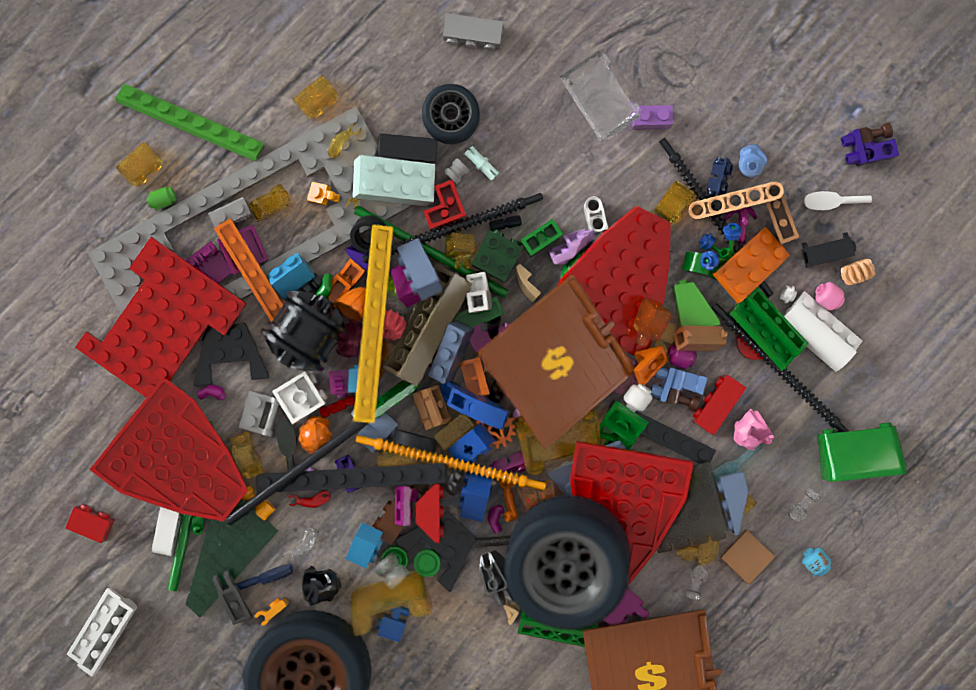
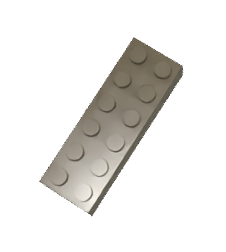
[383,266,472,386]

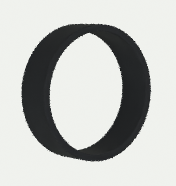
[393,429,437,452]

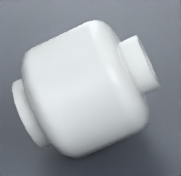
[624,384,653,413]

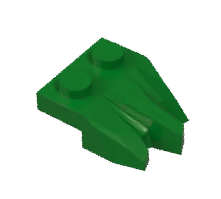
[596,401,648,450]

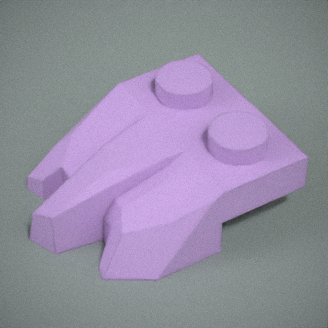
[547,228,595,265]

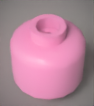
[815,282,845,311]

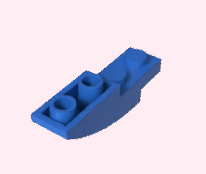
[440,381,510,429]

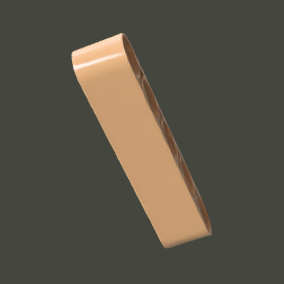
[689,182,784,219]

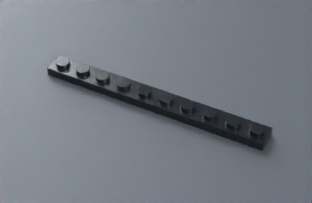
[256,463,447,493]

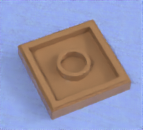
[720,530,775,584]

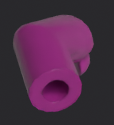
[196,384,226,401]
[487,504,504,534]

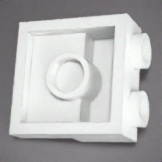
[272,371,328,424]

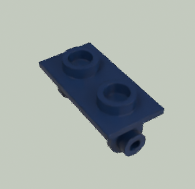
[706,157,733,196]

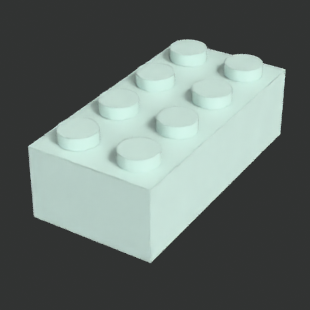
[353,155,435,206]

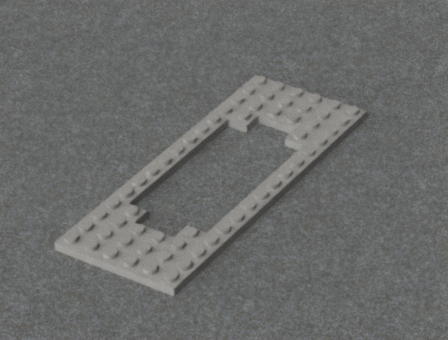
[88,106,411,314]

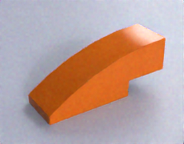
[328,258,367,308]

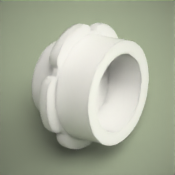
[780,285,797,304]

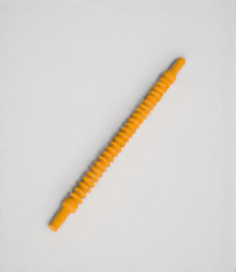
[355,435,546,491]

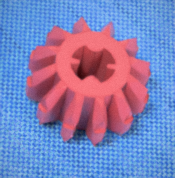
[383,309,407,341]

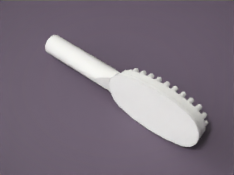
[804,191,872,210]

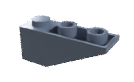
[716,471,748,535]

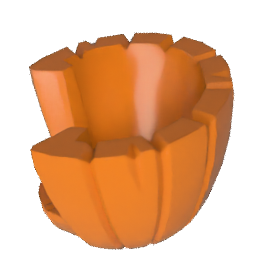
[335,287,366,325]

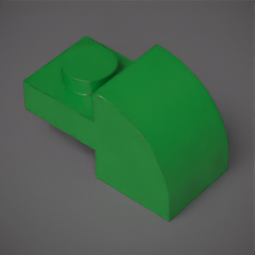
[681,251,726,280]

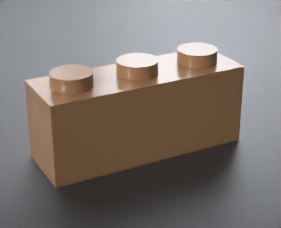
[765,185,800,244]

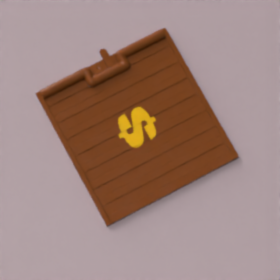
[477,275,635,449]
[582,609,722,690]

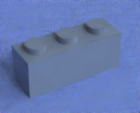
[397,238,443,301]
[428,321,474,384]

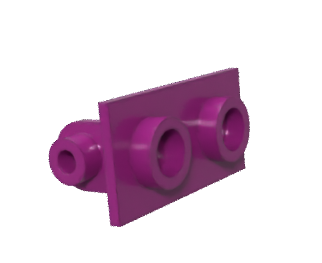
[490,451,531,480]

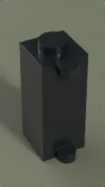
[802,232,856,268]

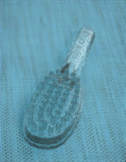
[707,444,763,490]

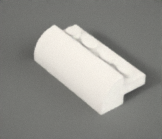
[783,291,862,372]
[67,588,137,677]

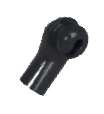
[489,379,503,403]

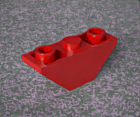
[416,483,444,543]

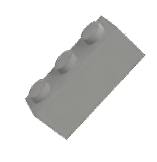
[443,13,503,51]

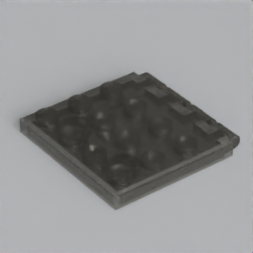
[657,461,728,553]

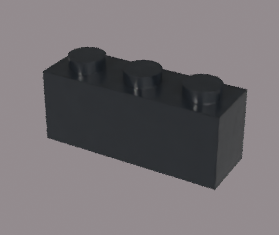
[377,133,437,164]

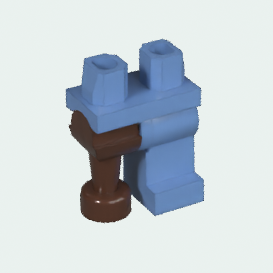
[650,367,708,412]

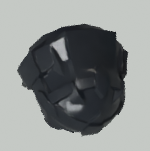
[302,566,341,606]

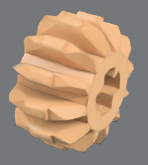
[841,259,876,285]

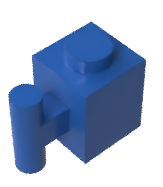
[376,602,410,642]

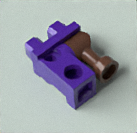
[841,122,899,166]

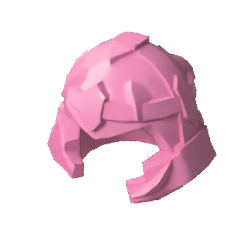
[734,409,774,450]

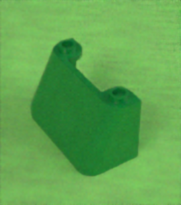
[817,422,907,482]

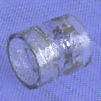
[373,552,410,589]

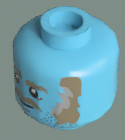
[802,547,831,577]

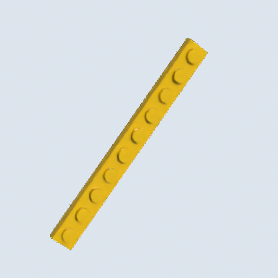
[353,225,393,423]

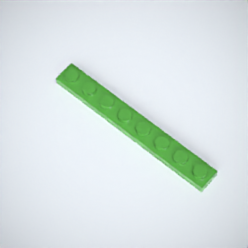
[115,84,264,162]

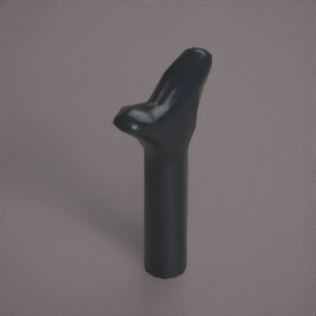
[480,316,501,340]

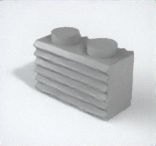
[208,197,254,227]

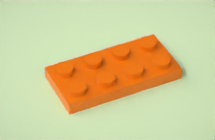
[713,226,790,304]

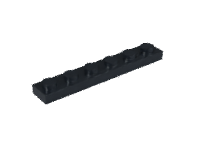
[604,399,716,467]

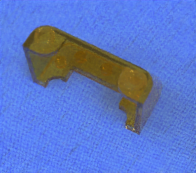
[515,409,601,475]
[350,571,433,637]

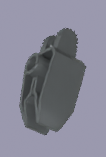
[480,550,515,606]

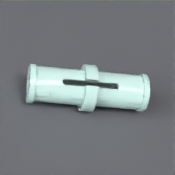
[464,146,500,181]

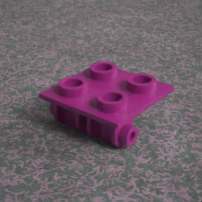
[186,241,231,283]

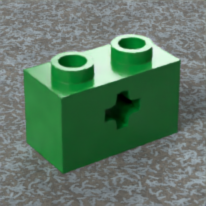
[520,218,563,258]

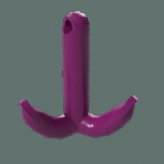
[724,206,757,244]

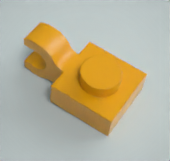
[307,182,341,205]
[255,597,290,626]

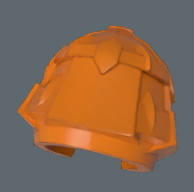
[299,415,332,454]

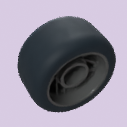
[422,84,480,144]

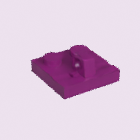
[217,225,269,275]

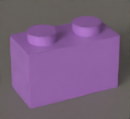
[632,105,673,129]

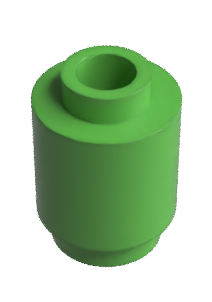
[147,186,177,211]

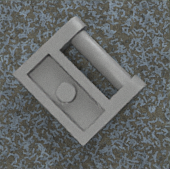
[239,391,281,437]

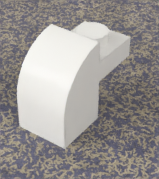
[466,272,492,313]

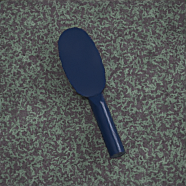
[236,563,293,590]

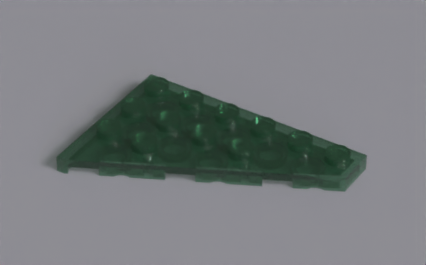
[186,499,279,617]

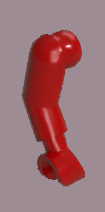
[288,490,331,508]

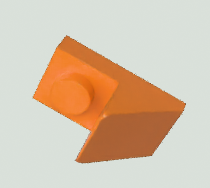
[633,346,668,385]

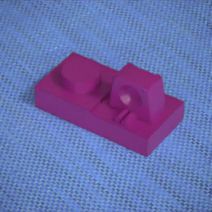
[395,485,418,526]

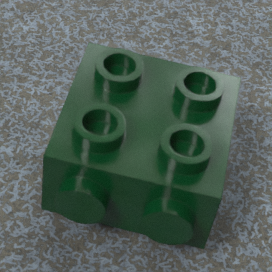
[471,229,523,283]

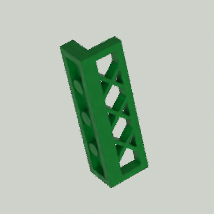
[518,611,598,647]

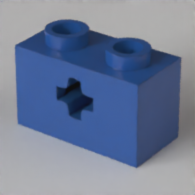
[447,423,495,464]

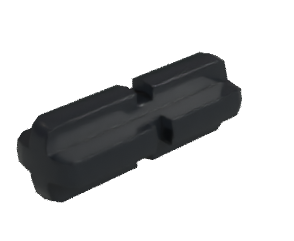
[489,215,522,232]

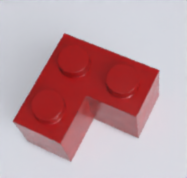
[423,179,466,231]

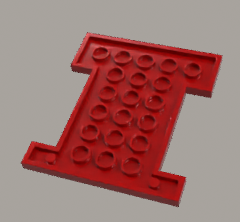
[75,237,247,397]

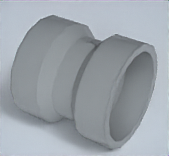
[443,158,470,185]

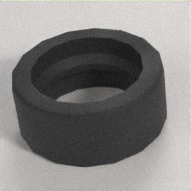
[350,215,386,254]

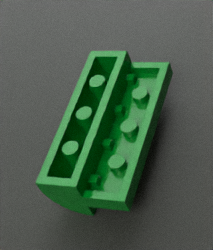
[730,287,808,371]

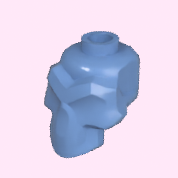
[738,144,768,178]

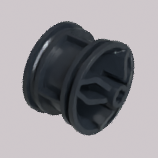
[260,290,350,372]

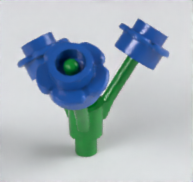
[698,223,743,270]

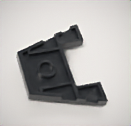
[194,323,270,386]
[395,511,476,592]

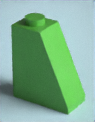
[672,280,720,329]

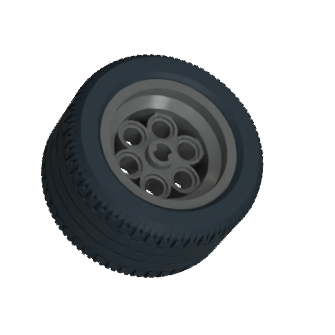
[504,495,630,630]

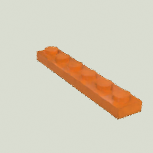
[214,218,283,321]

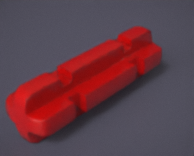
[319,395,355,418]

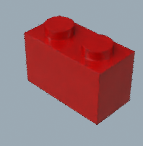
[65,504,115,543]

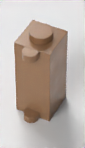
[674,326,728,351]

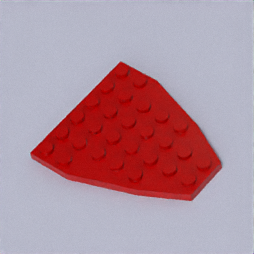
[557,206,671,357]
[89,376,248,521]
[570,441,693,584]

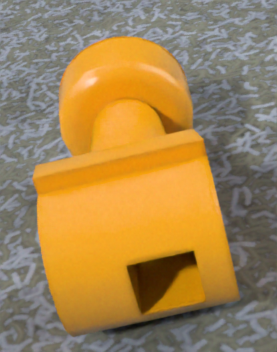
[242,486,276,521]

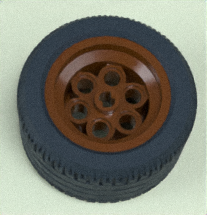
[243,610,371,690]

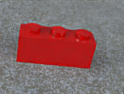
[692,375,746,435]

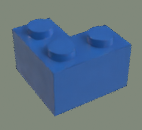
[458,464,494,522]

